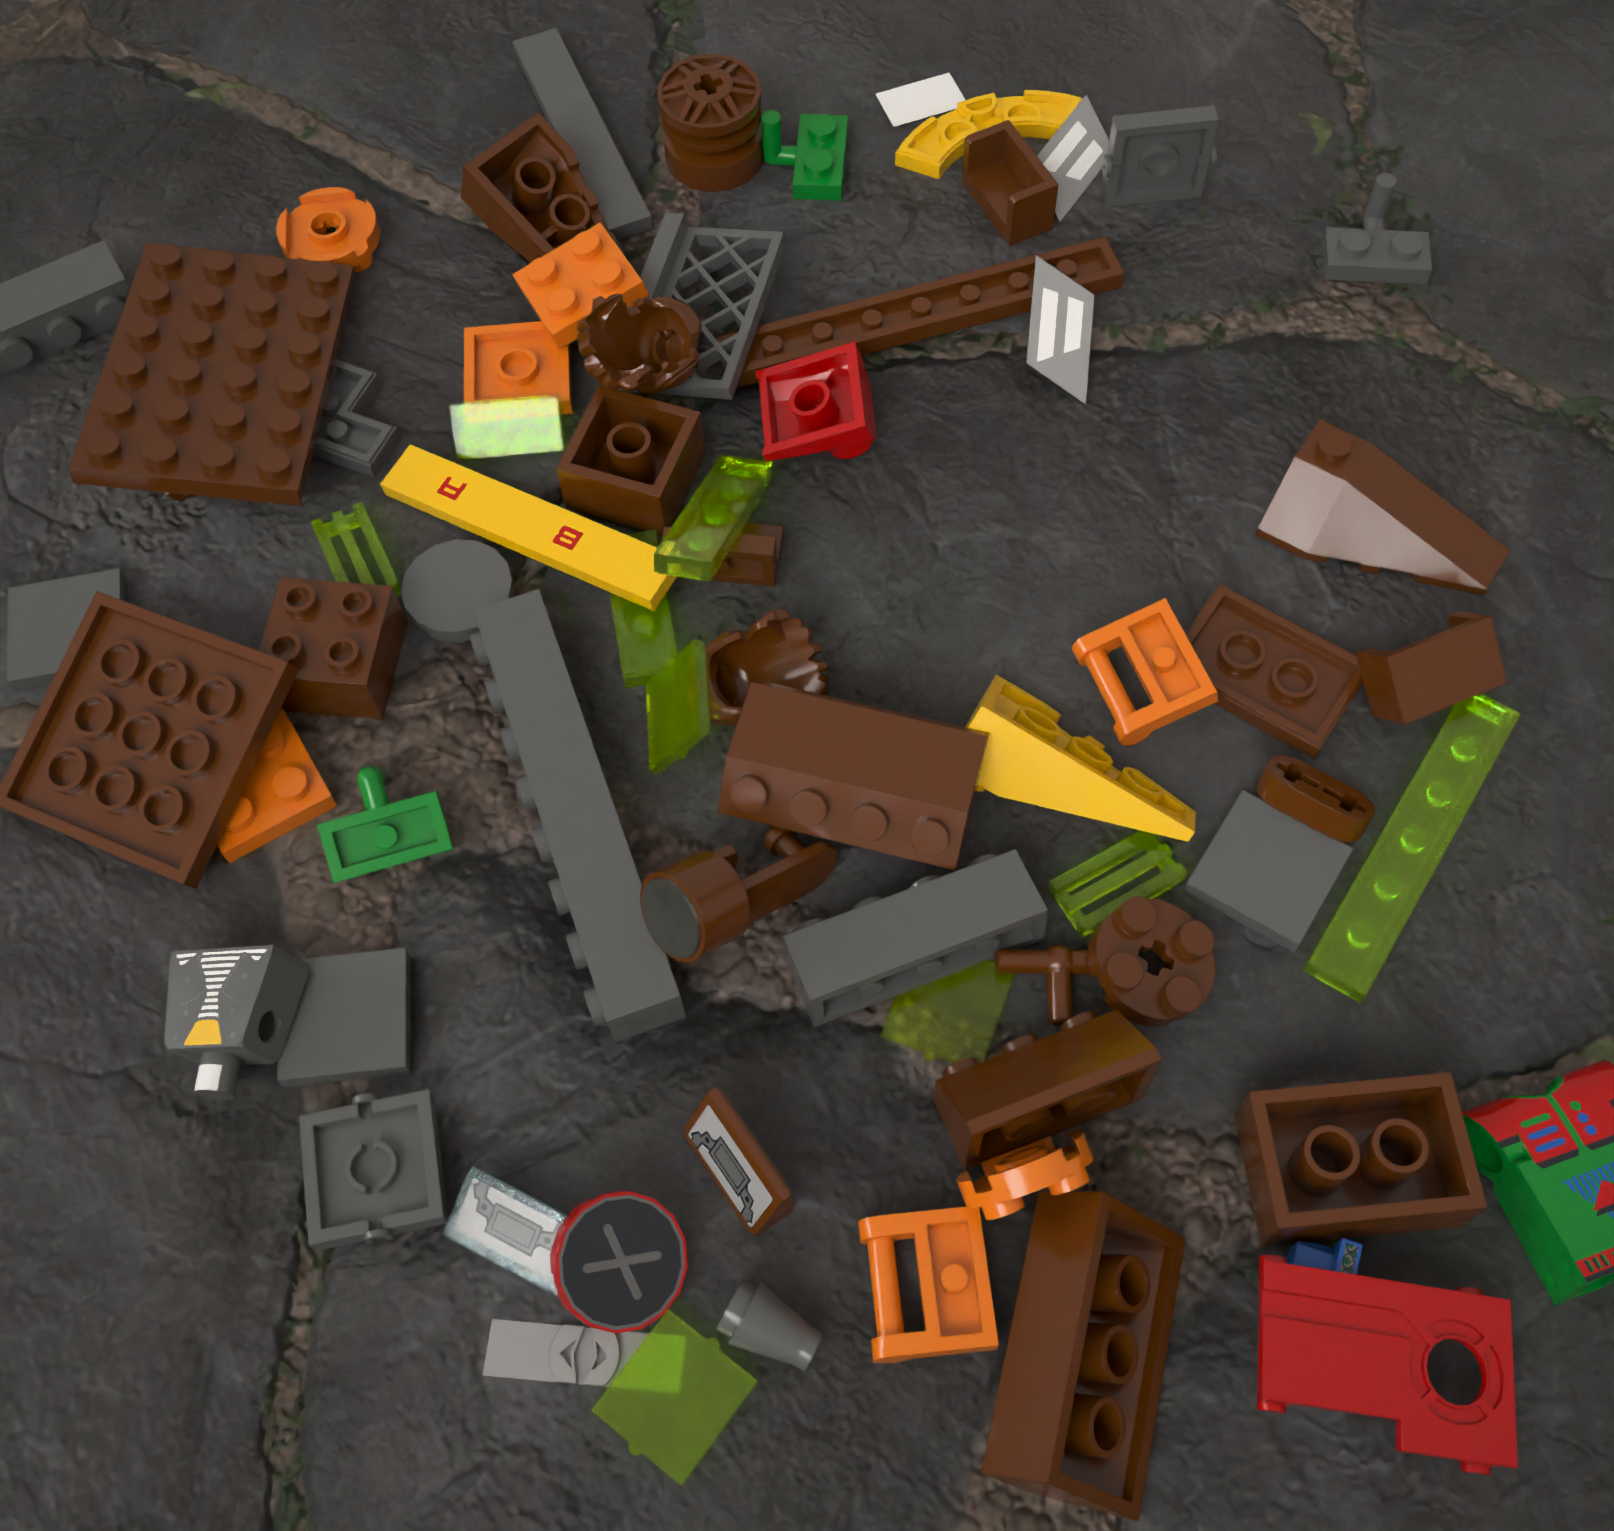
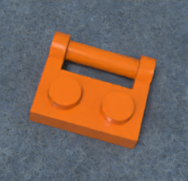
[1072,598,1218,746]
[858,1207,999,1363]

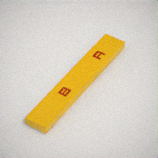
[380,444,683,611]

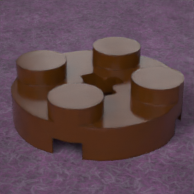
[1087,896,1216,1027]

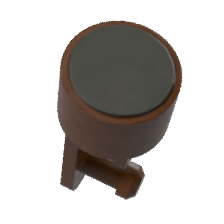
[640,826,839,963]

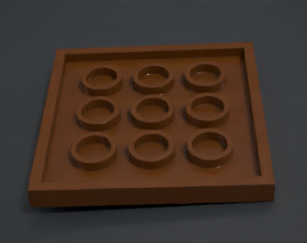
[0,591,299,889]

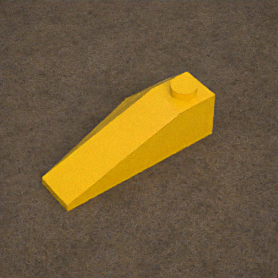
[966,674,1196,842]

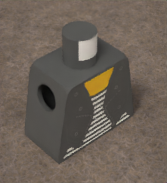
[164,945,310,1100]

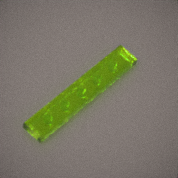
[1303,694,1521,1003]

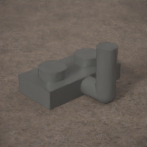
[1321,173,1432,285]

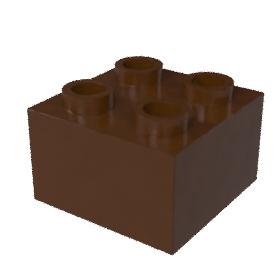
[259,577,408,720]

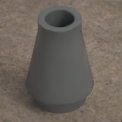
[715,1279,824,1371]

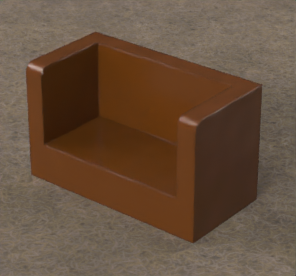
[962,120,1059,246]
[1356,611,1507,725]

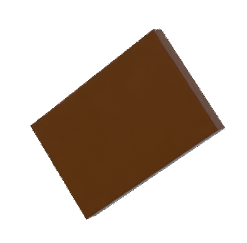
[1185,584,1363,759]

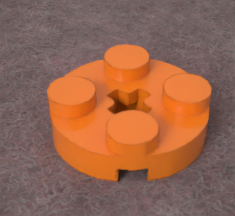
[276,187,380,272]
[956,1130,1094,1220]

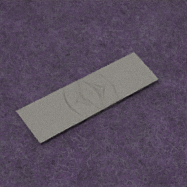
[483,1319,686,1394]

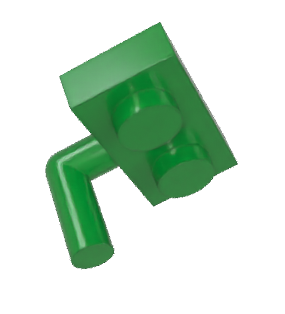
[761,110,848,201]
[317,766,455,883]

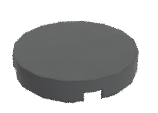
[401,539,515,643]

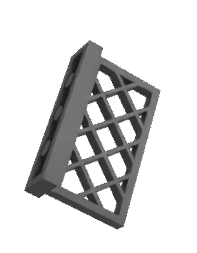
[617,212,787,400]

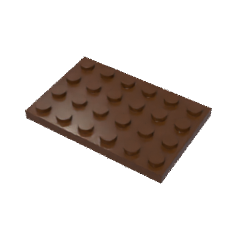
[68,242,355,506]

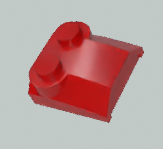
[755,341,876,461]

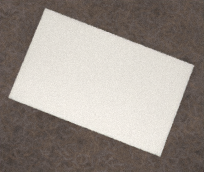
[875,73,965,127]

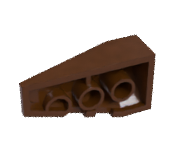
[461,112,624,262]
[1255,419,1510,596]

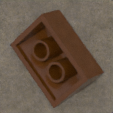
[933,1010,1162,1171]

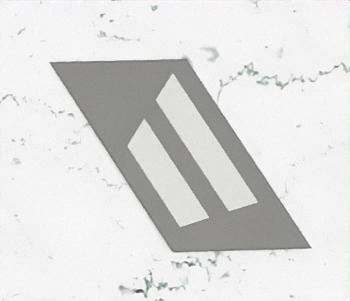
[1037,95,1109,222]
[1026,255,1094,404]

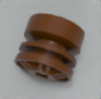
[657,54,764,192]

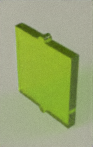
[646,639,710,774]
[881,960,1015,1063]
[591,1309,758,1486]

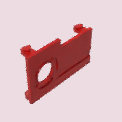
[1256,1255,1518,1476]

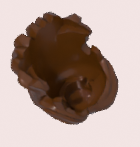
[576,294,702,395]
[693,608,829,727]

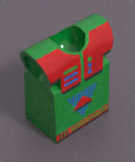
[1462,1060,1614,1306]

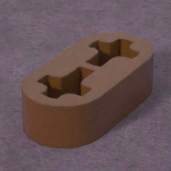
[1256,755,1375,843]

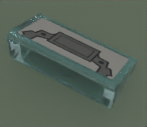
[443,1166,567,1297]

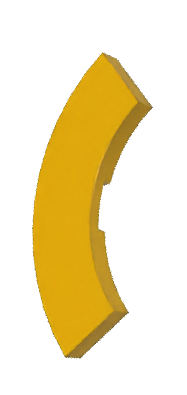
[895,90,1083,179]

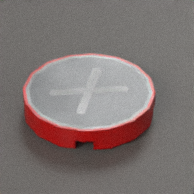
[550,1190,688,1334]

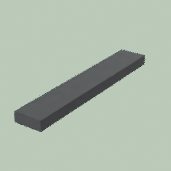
[512,28,653,240]

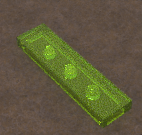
[654,455,773,581]

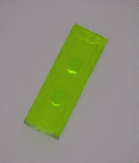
[610,530,682,689]

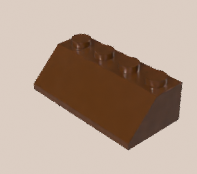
[717,679,989,870]
[981,1191,1186,1522]

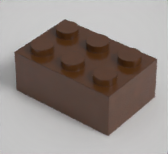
[1234,1072,1488,1247]

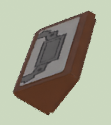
[684,1086,794,1236]

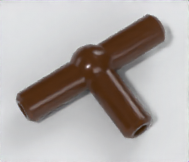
[994,944,1091,1026]

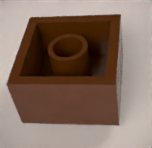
[556,385,706,535]

